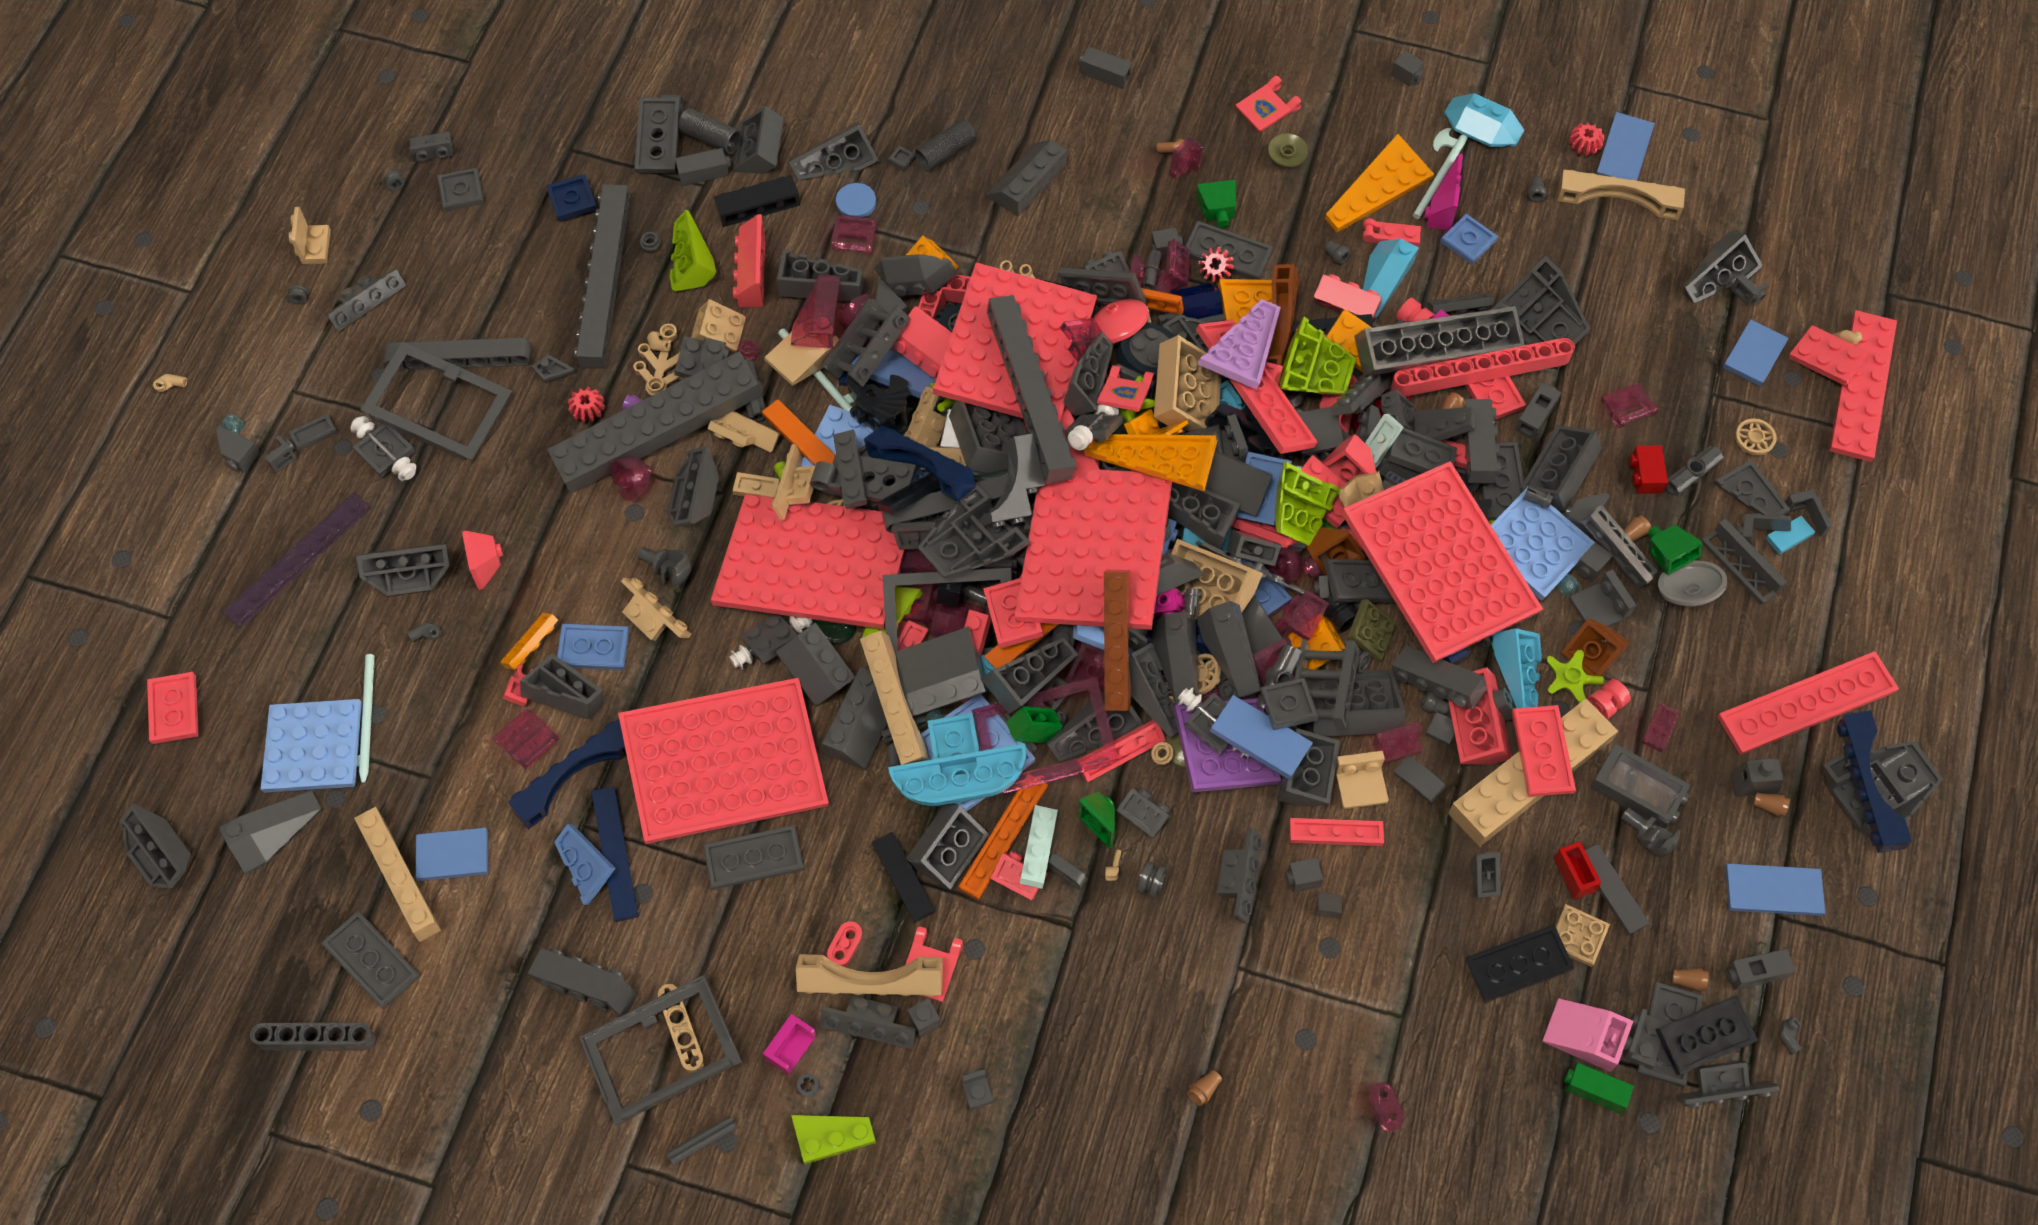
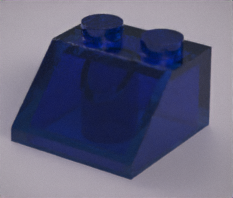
[1170,283,1223,319]

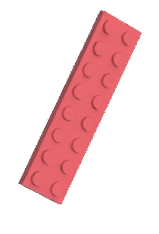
[1829,310,1897,462]
[1196,320,1317,454]
[1717,651,1899,755]

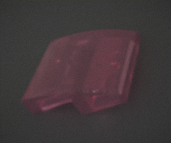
[1060,318,1111,362]
[493,708,559,769]

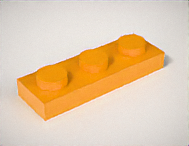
[500,613,558,670]

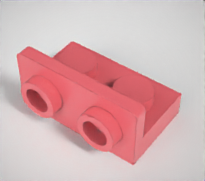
[990,851,1048,900]

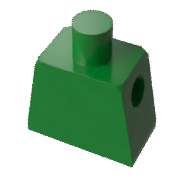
[1196,180,1236,228]
[1648,525,1702,576]

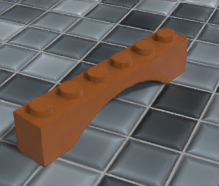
[1266,264,1299,386]
[1104,570,1131,711]

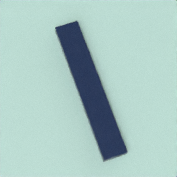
[591,786,639,922]

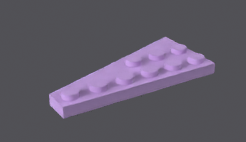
[1197,299,1281,390]

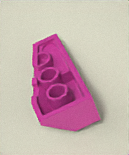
[1424,154,1463,231]

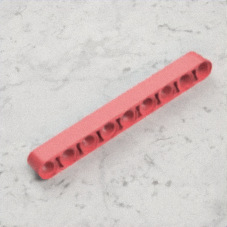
[1391,338,1575,397]

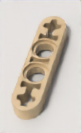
[658,984,704,1074]

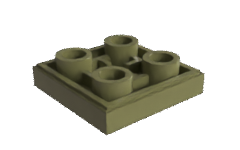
[1348,599,1396,661]

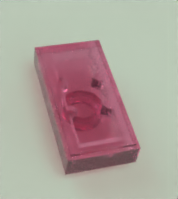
[1641,703,1680,753]

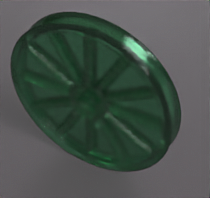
[815,620,855,645]

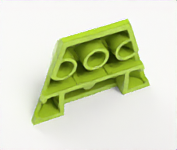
[1279,317,1356,396]
[1275,462,1341,546]

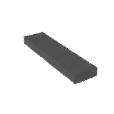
[1585,844,1650,936]

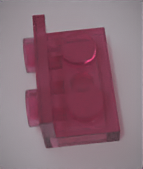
[1169,137,1204,179]
[1165,239,1190,291]
[902,583,938,628]
[1372,722,1423,764]

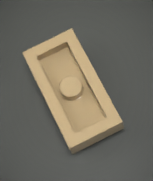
[733,472,780,498]

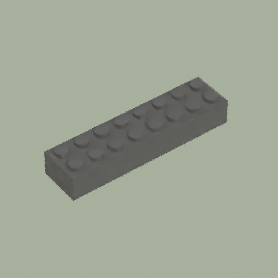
[1354,306,1525,377]

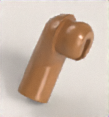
[1157,139,1186,154]

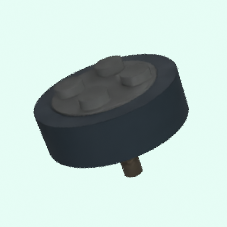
[1116,323,1175,386]

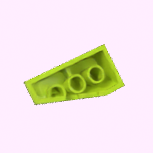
[669,210,716,291]

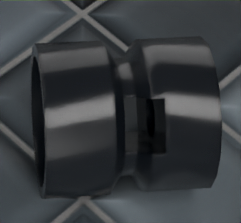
[1320,595,1358,633]

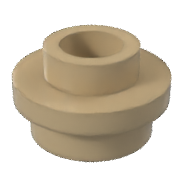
[1151,742,1174,765]

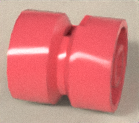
[1396,298,1435,323]
[1587,679,1631,720]

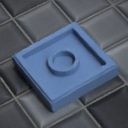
[1440,214,1498,265]

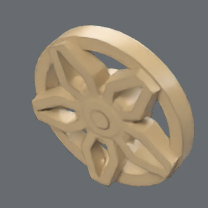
[1735,418,1777,455]
[1197,654,1221,695]

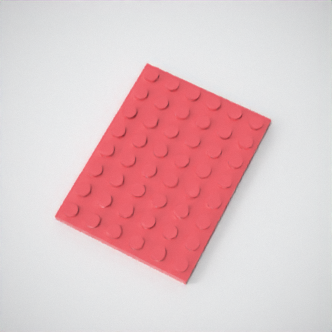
[932,263,1097,422]
[1341,461,1543,663]
[1015,469,1172,630]
[711,495,906,629]
[618,678,829,844]

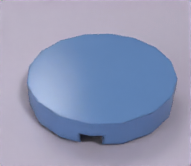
[836,183,876,220]

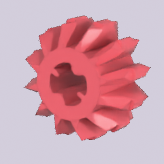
[1569,122,1604,157]
[1199,247,1234,283]
[568,386,605,424]

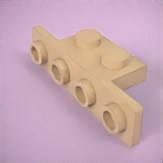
[904,387,946,446]
[708,411,780,452]
[772,444,815,520]
[621,577,692,641]

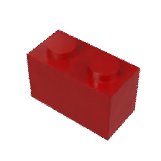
[1629,445,1668,494]
[1553,841,1602,900]

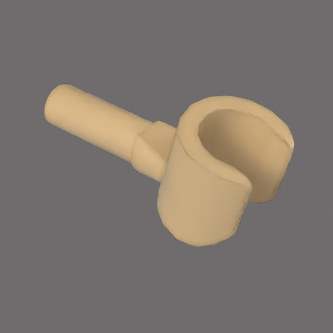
[1105,850,1122,881]

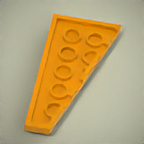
[1325,134,1434,233]
[1218,279,1272,325]
[1084,434,1217,491]

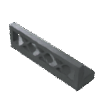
[1581,505,1658,588]
[1701,519,1787,605]

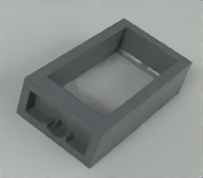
[1590,744,1690,829]

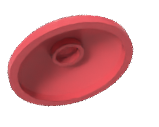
[1088,299,1149,343]

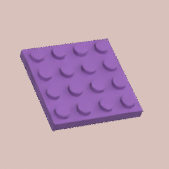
[1173,698,1281,792]

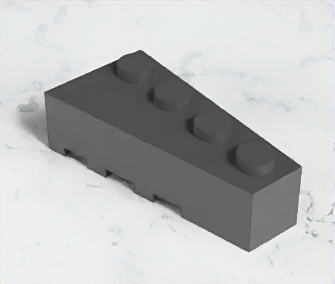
[777,249,864,302]
[1168,482,1240,550]
[980,637,1078,714]
[527,948,638,1018]

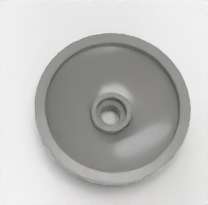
[1658,560,1727,607]

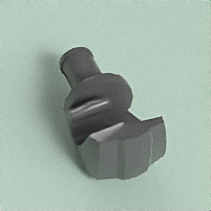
[638,546,691,587]
[1621,807,1681,857]

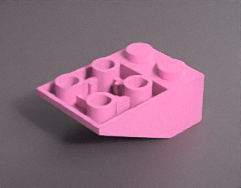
[1542,998,1633,1072]

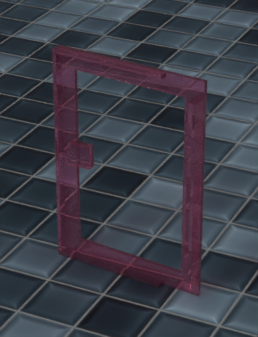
[971,676,1119,794]

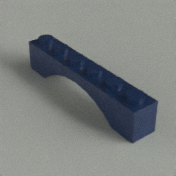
[864,425,976,501]
[1837,710,1912,853]
[508,719,627,830]

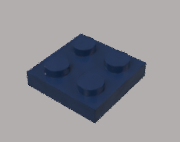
[546,174,597,221]

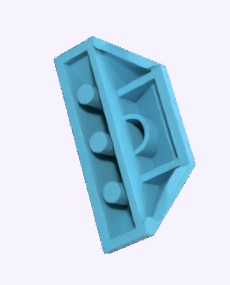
[1444,93,1524,147]

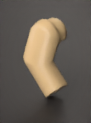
[1832,330,1862,345]
[647,331,671,351]
[153,374,187,392]

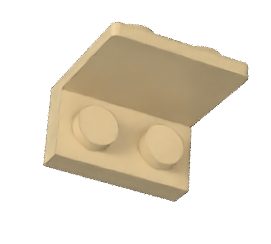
[289,207,331,264]
[691,299,746,352]
[1339,472,1384,531]
[1335,751,1389,809]

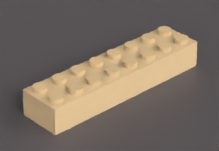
[1448,699,1618,847]

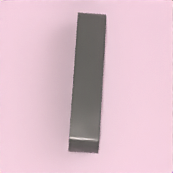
[250,1023,376,1051]

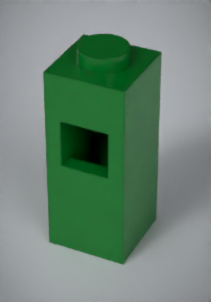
[1564,1063,1634,1114]

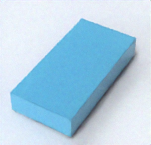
[1765,516,1815,555]

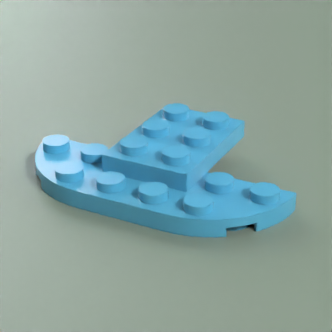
[888,713,1026,806]

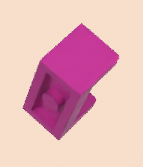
[763,1014,817,1076]

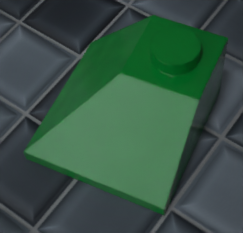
[1078,791,1115,849]

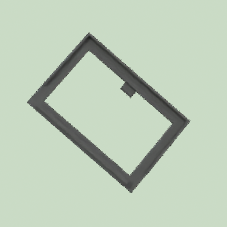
[360,341,512,460]
[883,568,1012,655]
[579,975,742,1126]

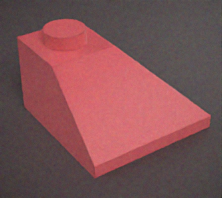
[1322,434,1376,483]
[462,531,503,590]

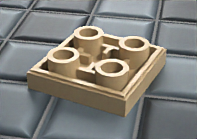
[1556,904,1610,967]

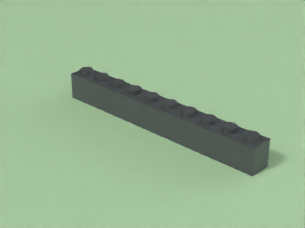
[574,184,630,369]
[986,295,1076,483]

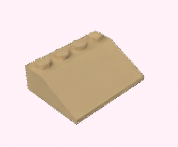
[1154,335,1221,431]
[1171,539,1263,619]

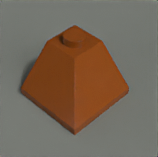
[1306,528,1366,576]
[1561,618,1630,676]

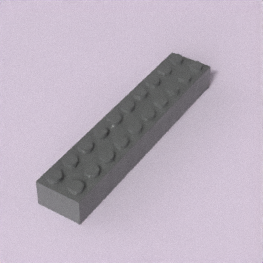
[547,351,763,494]

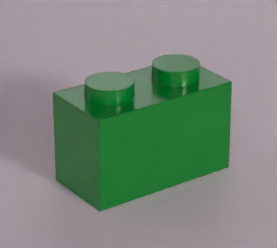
[1006,706,1063,743]

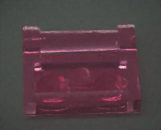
[831,215,877,254]
[1601,383,1658,428]

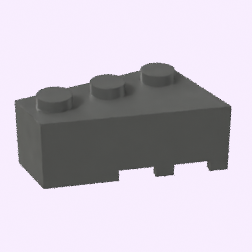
[520,653,603,720]

